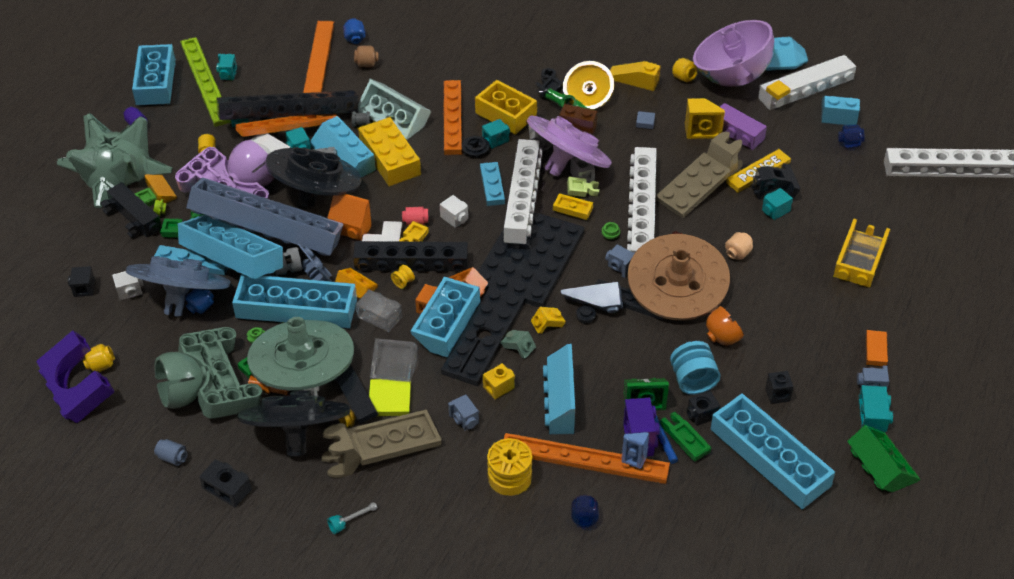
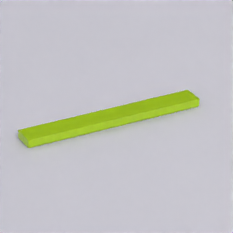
[180,37,231,127]

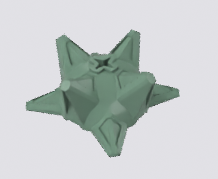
[57,113,173,208]

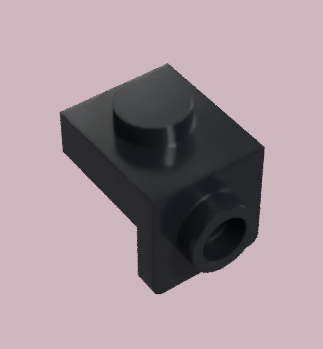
[535,74,563,98]

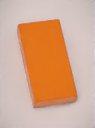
[866,330,888,366]

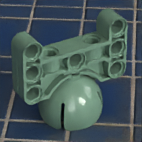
[155,327,262,418]

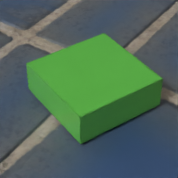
[135,187,157,206]

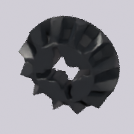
[462,136,490,158]

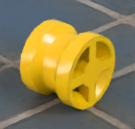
[391,265,415,289]

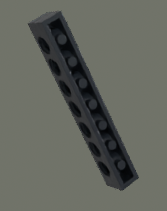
[216,90,358,120]

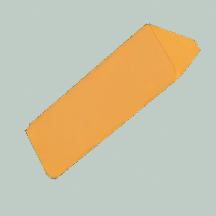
[144,174,177,203]
[335,268,378,300]

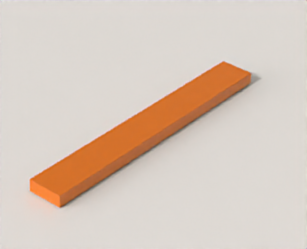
[303,21,334,93]
[504,433,670,484]

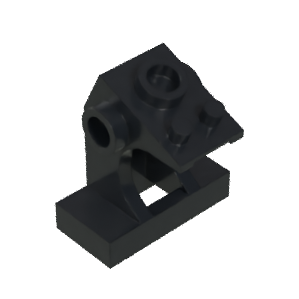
[751,163,801,200]

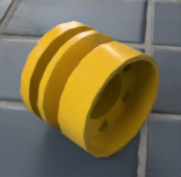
[487,438,532,496]

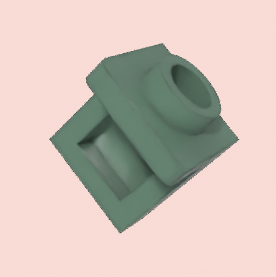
[501,330,536,358]

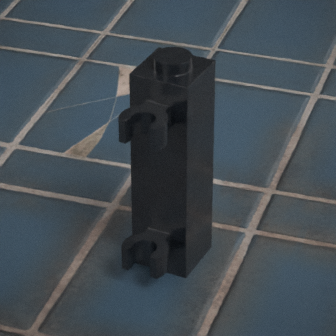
[100,182,162,238]

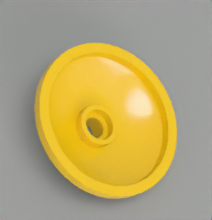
[563,61,614,110]

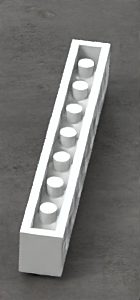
[504,139,543,244]
[627,147,656,253]
[884,148,1014,178]

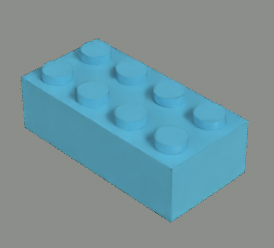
[132,44,175,105]

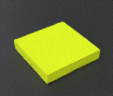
[369,379,411,416]

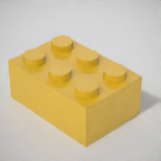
[475,80,537,134]

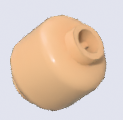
[725,232,753,260]

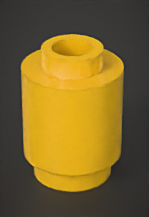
[198,134,216,159]

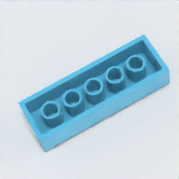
[178,215,283,279]
[232,274,357,328]
[710,393,835,509]

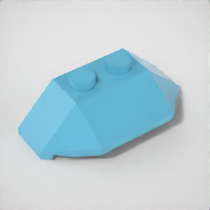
[765,37,808,70]

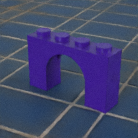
[36,330,115,423]

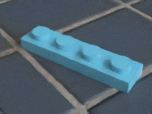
[154,245,229,276]

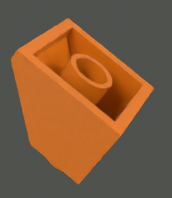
[328,194,372,241]

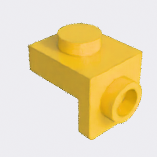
[531,307,566,334]

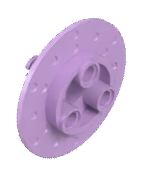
[527,116,611,176]

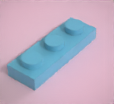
[480,162,505,206]

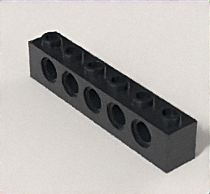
[353,241,468,272]

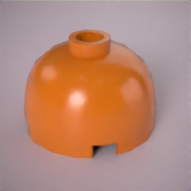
[706,306,744,346]

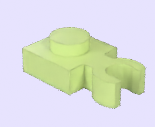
[567,177,599,197]

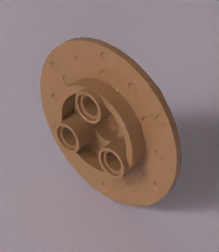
[628,234,730,320]

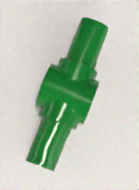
[545,88,594,110]

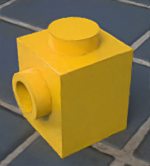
[483,363,515,399]

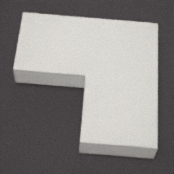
[362,221,402,241]

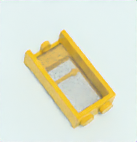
[833,219,890,288]

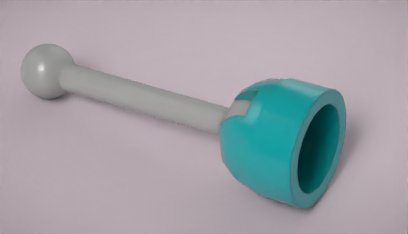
[327,503,377,534]

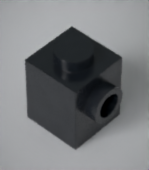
[68,266,95,297]

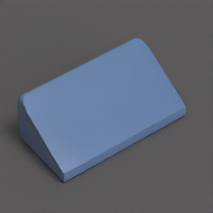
[621,432,649,469]

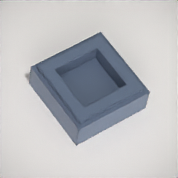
[636,111,655,129]

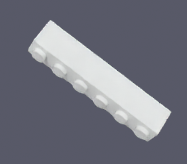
[758,55,856,110]

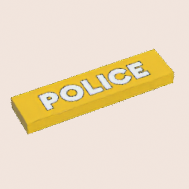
[726,149,791,193]

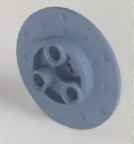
[126,256,230,316]

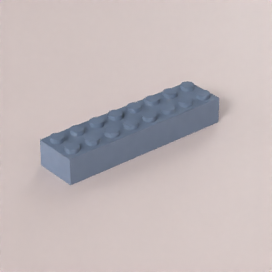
[186,177,344,255]

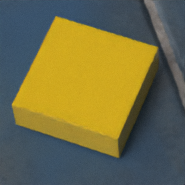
[766,80,791,100]

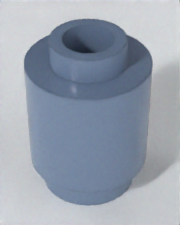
[154,439,188,466]

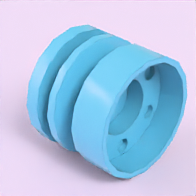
[670,341,721,395]

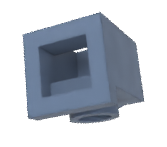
[605,245,635,278]
[857,366,889,388]
[448,395,479,430]

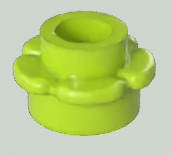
[153,199,166,217]

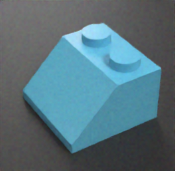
[821,96,860,126]

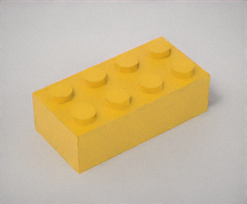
[358,117,421,186]

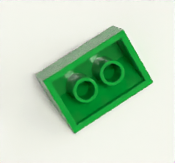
[847,425,921,492]

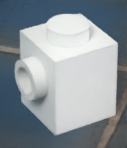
[440,195,469,228]
[112,271,144,301]

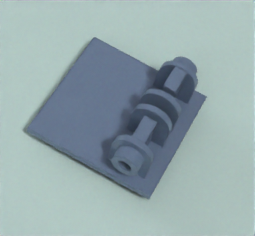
[298,243,332,282]

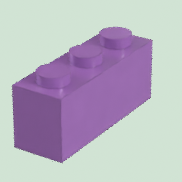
[720,103,767,150]

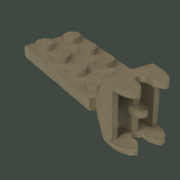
[656,132,743,219]
[322,409,442,478]

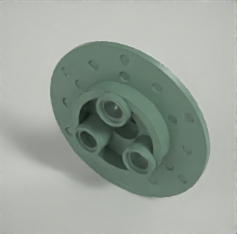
[247,317,354,390]

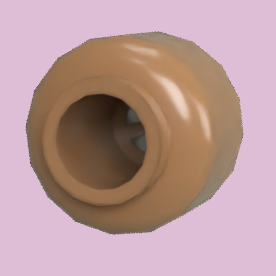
[354,46,378,68]

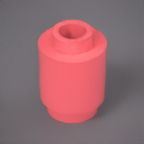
[402,207,428,226]

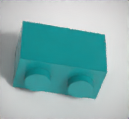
[858,385,893,432]

